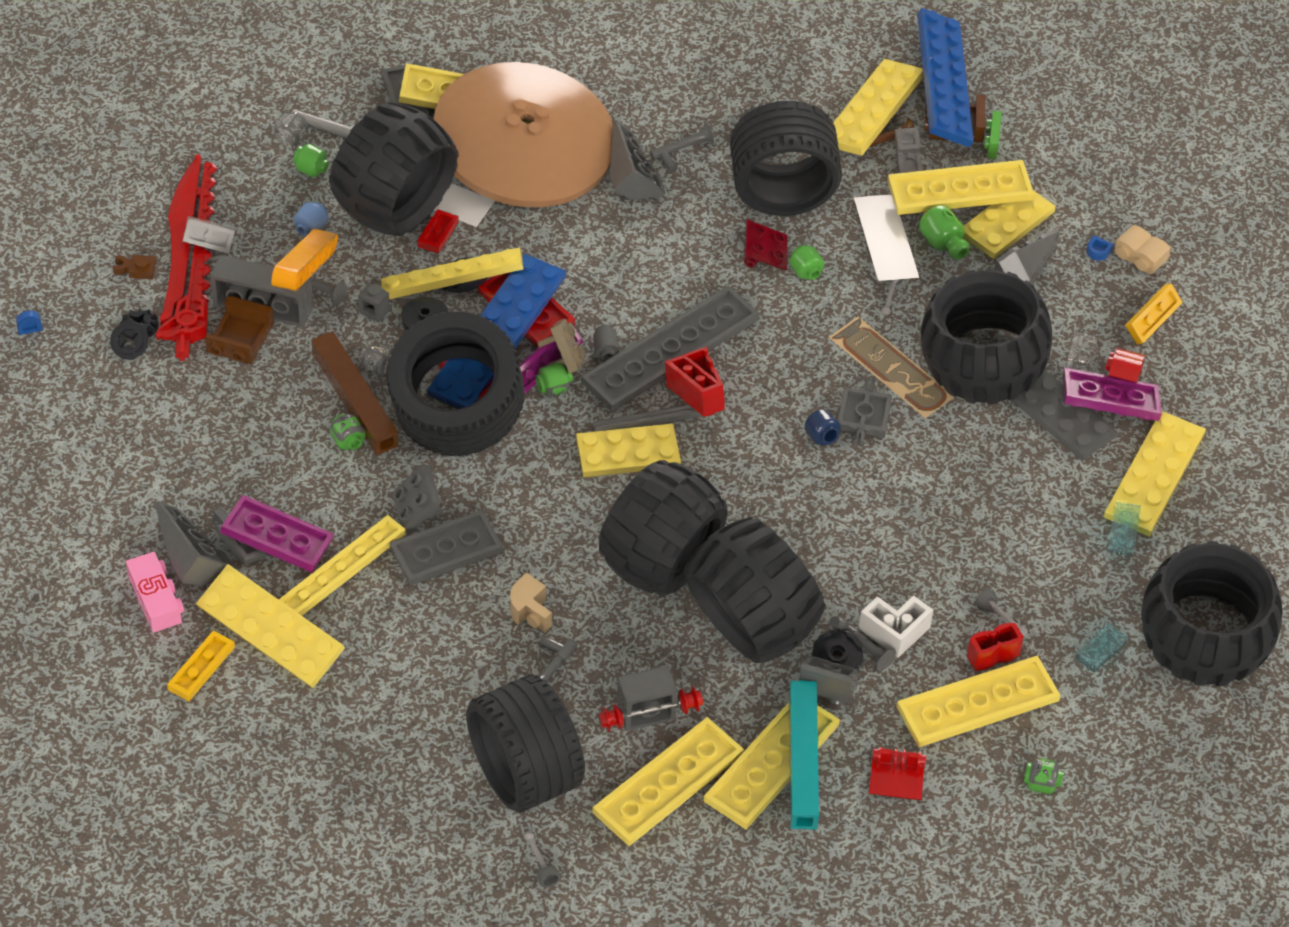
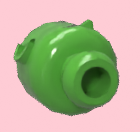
[919,205,970,260]

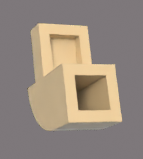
[510,573,552,633]

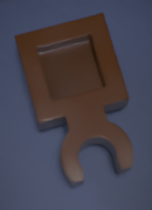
[113,254,157,280]

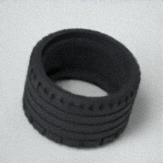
[730,101,842,216]
[466,674,585,813]

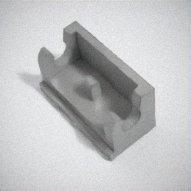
[183,216,235,253]

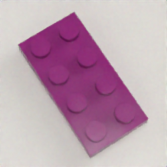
[1062,368,1162,421]
[220,495,334,573]

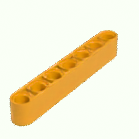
[271,229,338,291]

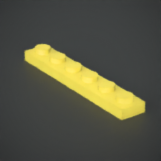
[381,247,523,299]
[279,515,406,616]

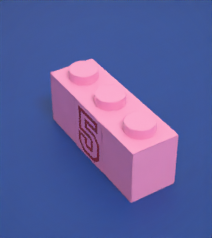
[126,551,184,633]

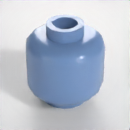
[293,202,329,236]

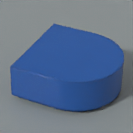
[1086,235,1114,261]
[16,311,43,335]

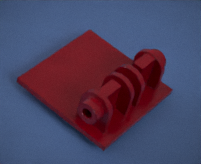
[744,219,788,271]

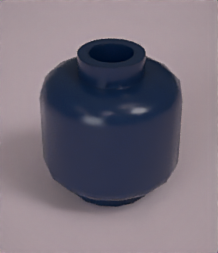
[804,409,841,446]

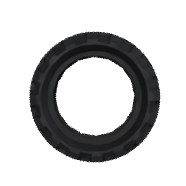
[329,103,459,236]
[921,269,1052,404]
[683,517,826,663]
[1141,541,1283,687]

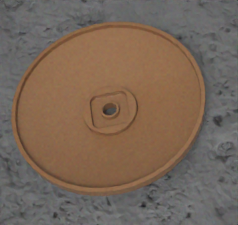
[434,62,613,207]

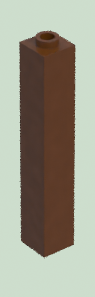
[311,331,399,455]

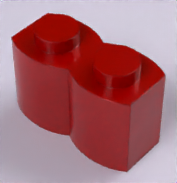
[1105,348,1145,383]
[966,623,1024,671]

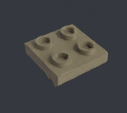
[537,318,586,374]

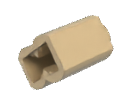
[1114,225,1171,274]

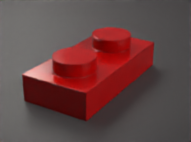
[417,209,459,254]

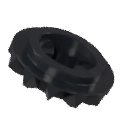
[120,308,159,340]
[110,321,149,360]

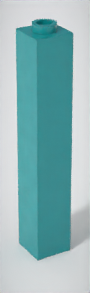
[789,680,819,830]

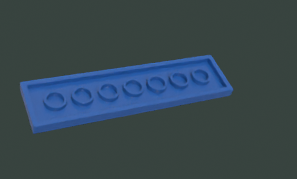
[917,8,974,147]
[427,254,566,409]

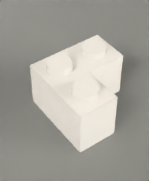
[859,596,933,658]

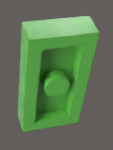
[984,111,1002,159]

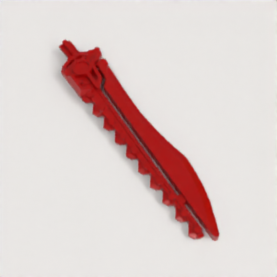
[155,154,217,361]

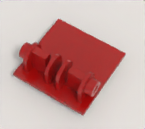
[869,746,926,801]

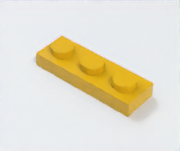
[1125,283,1183,344]
[167,630,235,702]

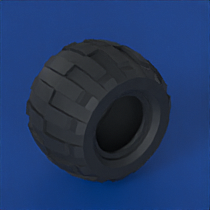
[599,460,728,596]

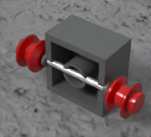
[598,666,703,732]

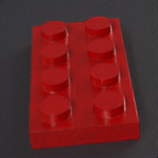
[478,272,575,348]

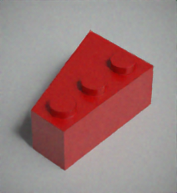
[665,347,725,417]

